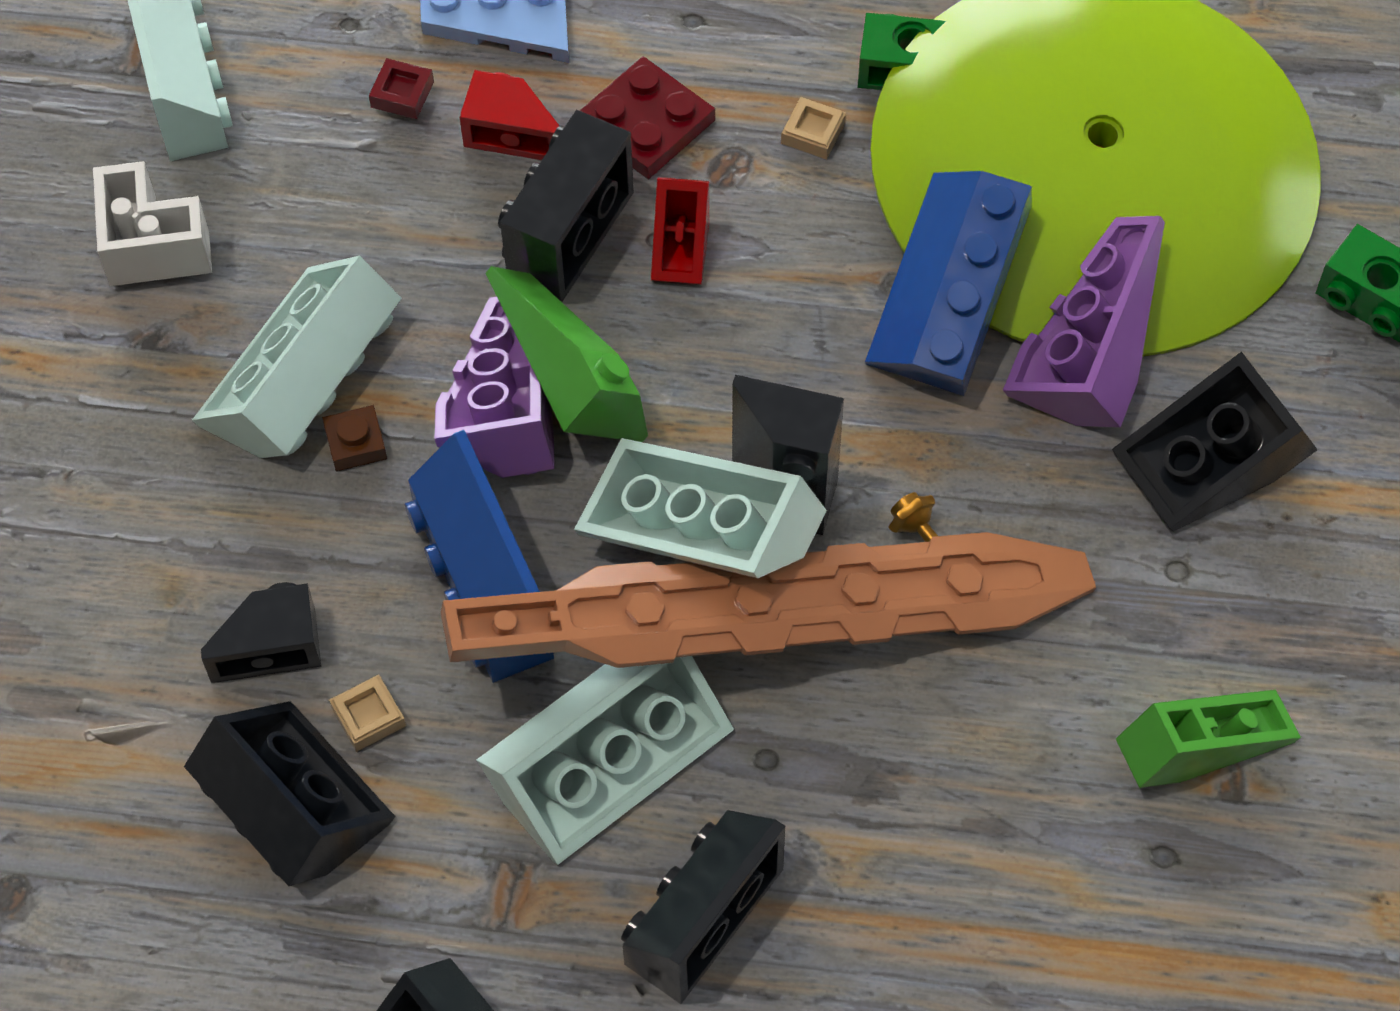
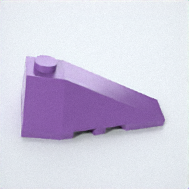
[1003,216,1165,427]
[434,297,554,478]

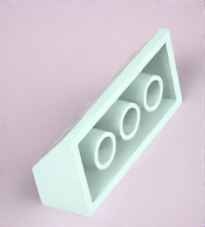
[127,0,233,161]
[192,256,402,458]
[574,438,827,578]
[476,656,734,865]

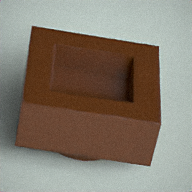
[322,405,387,472]

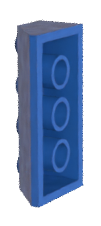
[865,171,1032,396]
[404,429,554,683]

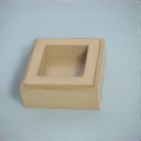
[781,97,846,160]
[329,674,406,752]

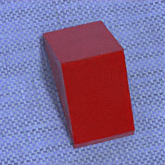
[651,177,710,284]

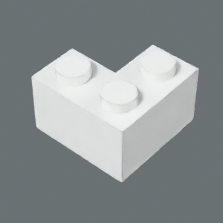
[93,161,212,286]

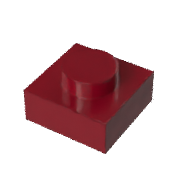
[369,58,434,119]

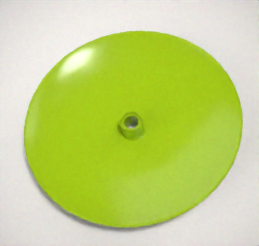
[870,0,1321,357]

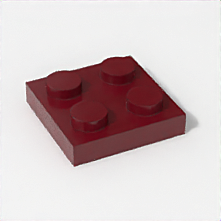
[579,56,715,180]

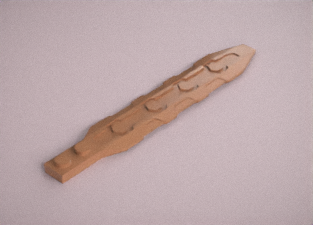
[441,532,1096,668]

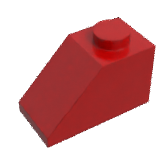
[459,70,559,160]

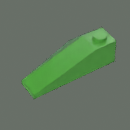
[485,266,648,442]

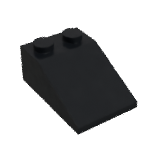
[1112,351,1318,532]

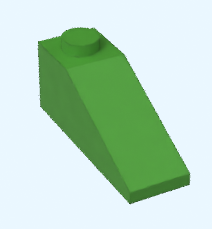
[1116,690,1301,788]

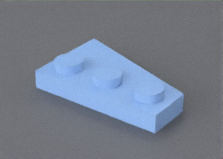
[420,0,569,63]

